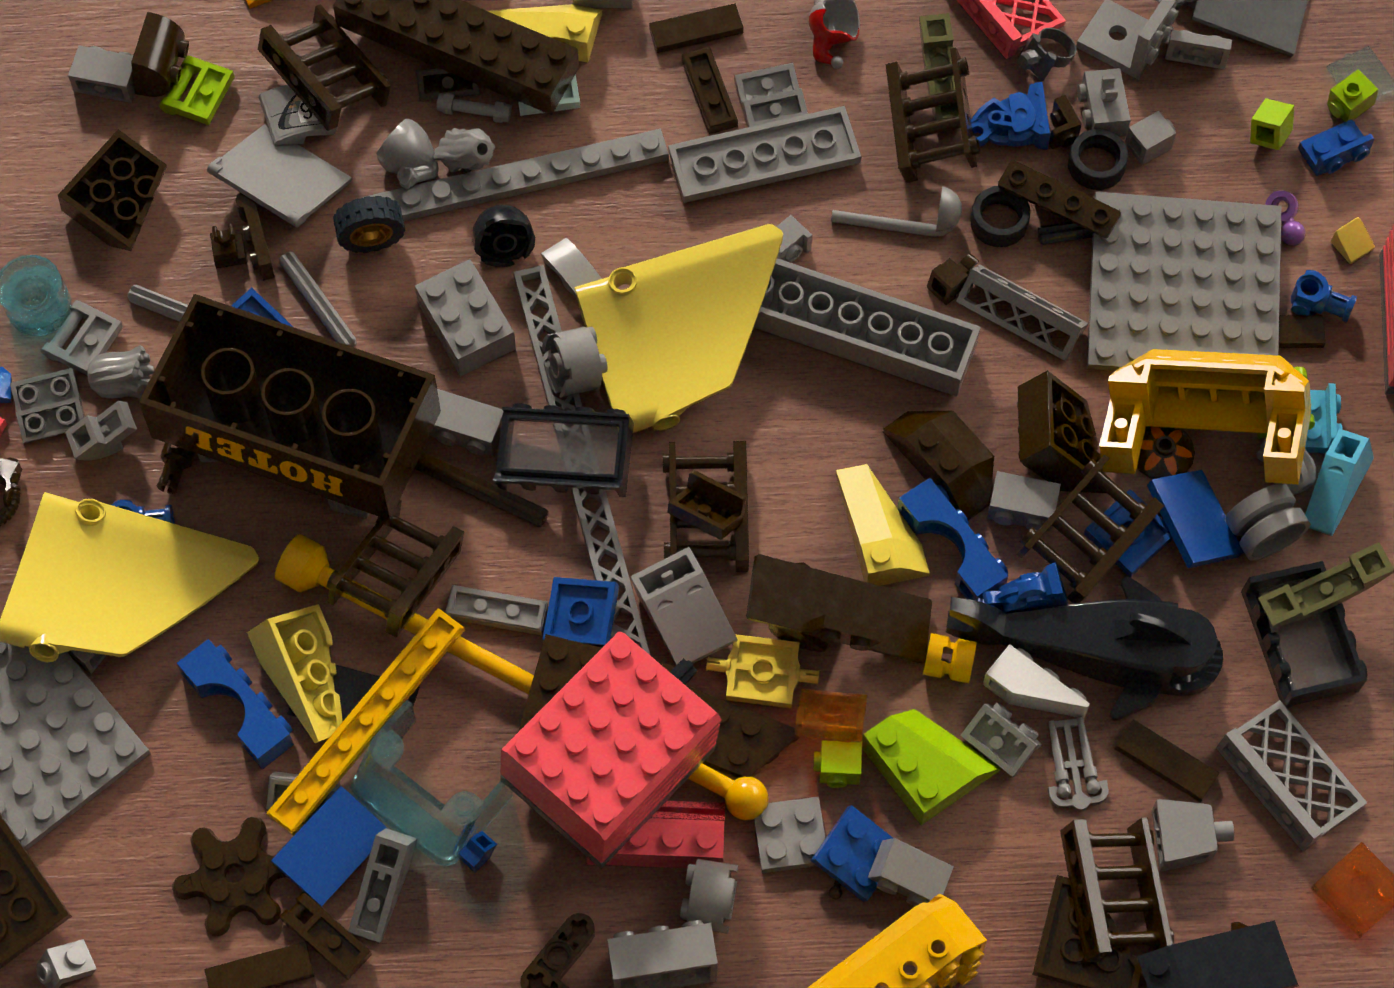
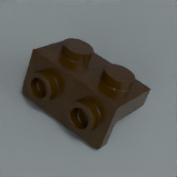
[667,470,747,540]

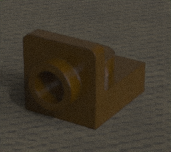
[1049,95,1082,149]

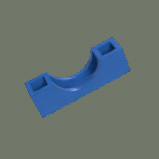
[897,478,1008,601]
[177,639,294,769]

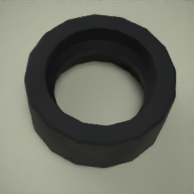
[1068,129,1128,190]
[970,186,1031,247]

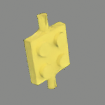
[706,634,820,708]

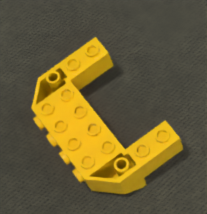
[1099,349,1312,485]
[808,894,987,988]

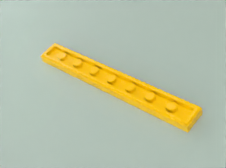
[266,608,465,836]

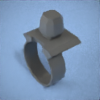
[1017,28,1077,81]

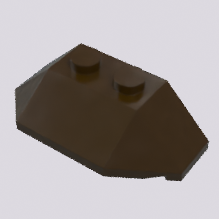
[883,411,995,521]

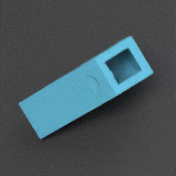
[1305,429,1374,536]

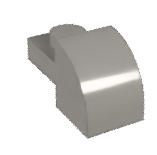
[65,400,137,461]

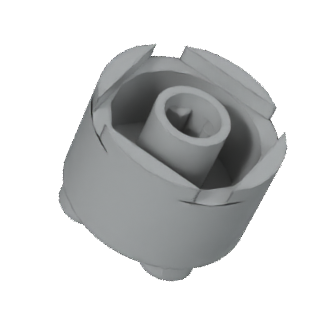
[542,327,608,397]
[680,859,739,934]

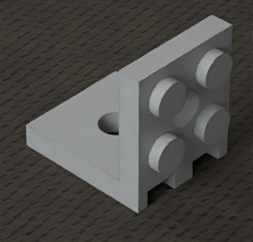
[1076,0,1179,80]

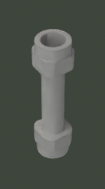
[437,93,512,123]

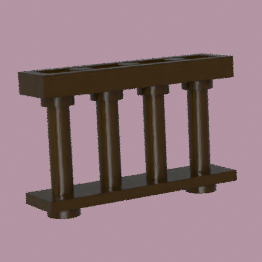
[258,4,391,131]
[885,47,980,183]
[663,441,749,572]
[1017,454,1164,604]
[327,500,464,638]
[1060,818,1174,963]

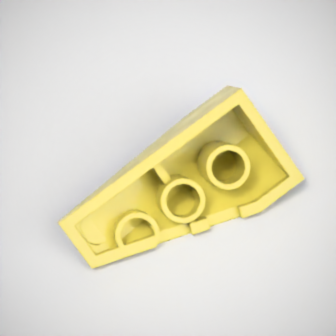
[488,4,602,63]
[836,464,930,586]
[247,604,343,743]

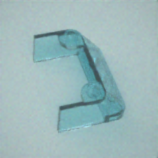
[351,700,513,866]

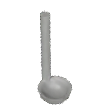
[831,186,962,237]

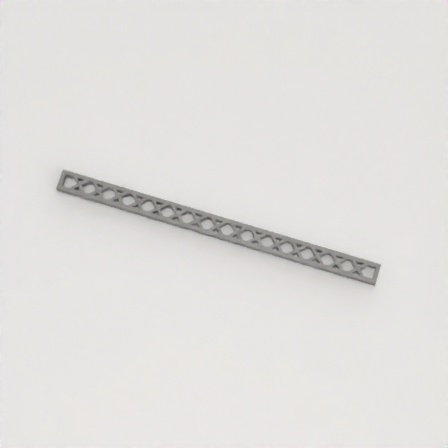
[514,265,650,655]

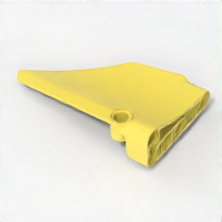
[574,224,783,433]
[0,492,259,662]

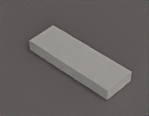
[445,585,548,636]

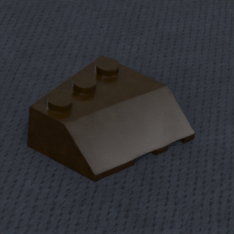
[58,129,167,251]
[1017,370,1106,493]

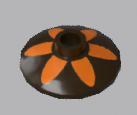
[1137,426,1195,479]

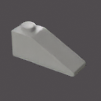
[348,828,418,943]

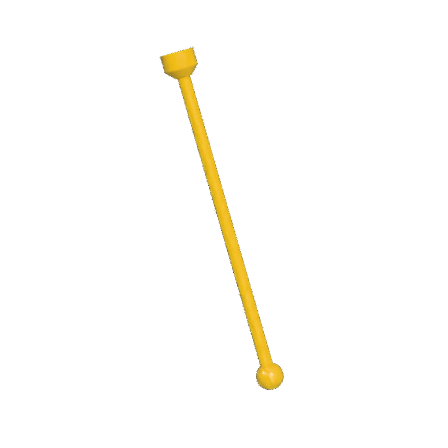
[275,534,769,820]

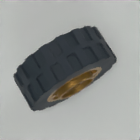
[333,196,405,253]

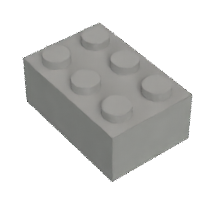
[414,259,516,377]
[607,920,718,988]

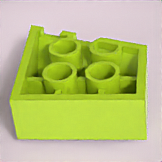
[862,709,1002,825]

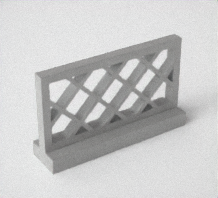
[1216,700,1367,852]

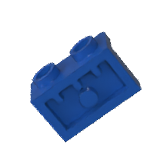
[1298,119,1374,176]

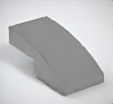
[541,238,602,299]

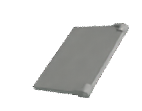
[207,124,352,227]

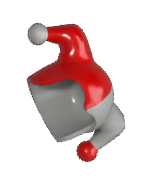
[809,0,860,69]

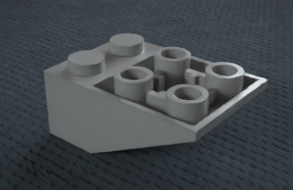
[631,547,738,665]

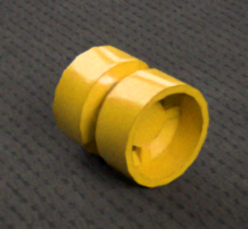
[923,633,977,684]

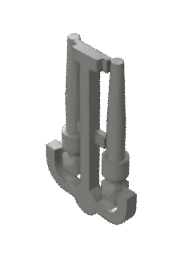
[1048,717,1109,812]

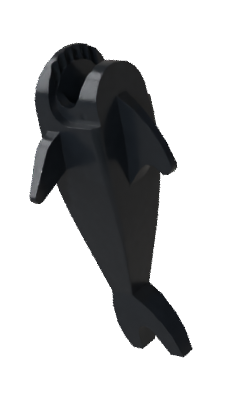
[946,576,1223,720]

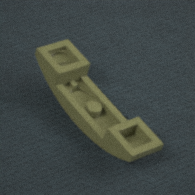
[919,13,959,121]
[1258,542,1394,628]

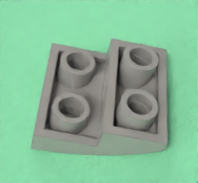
[10,368,85,443]

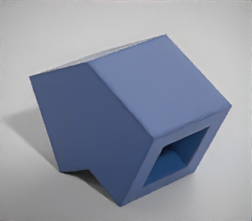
[458,831,497,873]

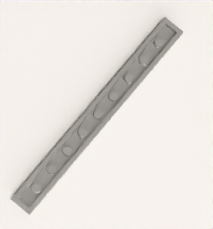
[363,129,669,221]

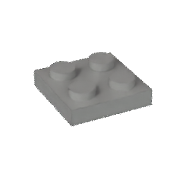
[753,797,826,873]

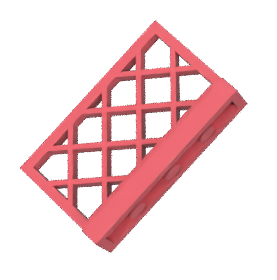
[957,0,1066,59]

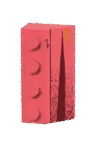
[586,801,725,868]

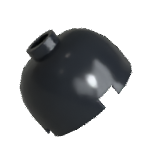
[472,205,536,267]

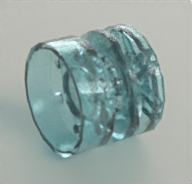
[0,255,72,336]

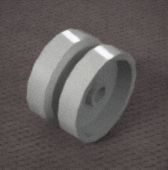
[1225,483,1311,561]

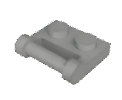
[41,300,123,375]

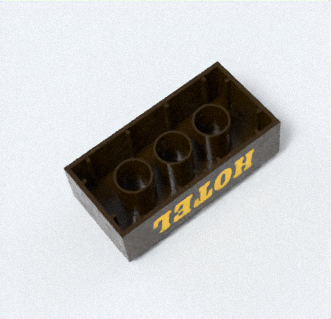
[139,294,441,520]

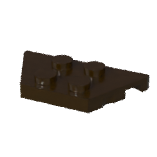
[687,686,801,778]

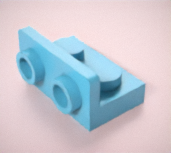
[1305,383,1342,453]

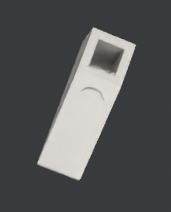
[983,644,1090,718]

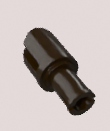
[157,443,195,494]

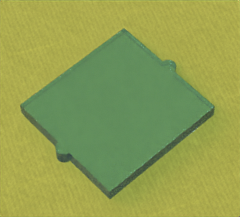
[1326,46,1394,101]

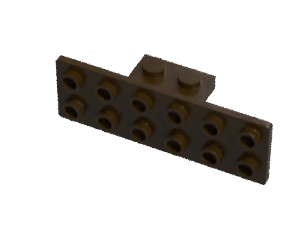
[746,554,932,663]

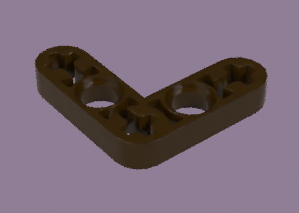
[520,913,595,988]

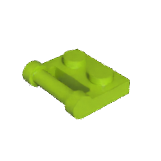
[159,56,235,125]

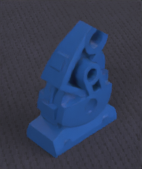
[971,82,1050,150]
[975,563,1069,614]

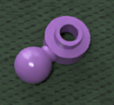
[1265,191,1305,246]

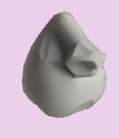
[377,119,439,190]

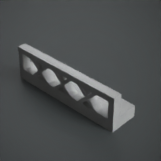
[956,265,1089,361]

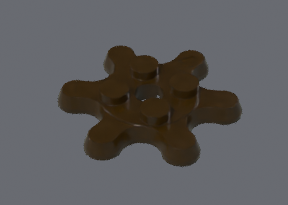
[172,816,288,936]

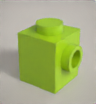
[1327,69,1379,122]
[1250,98,1294,150]
[813,740,862,788]

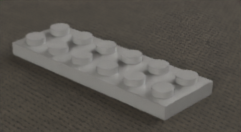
[668,106,861,203]

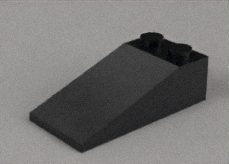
[1137,920,1299,988]

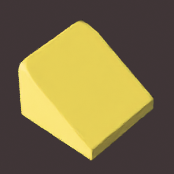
[1331,217,1375,264]

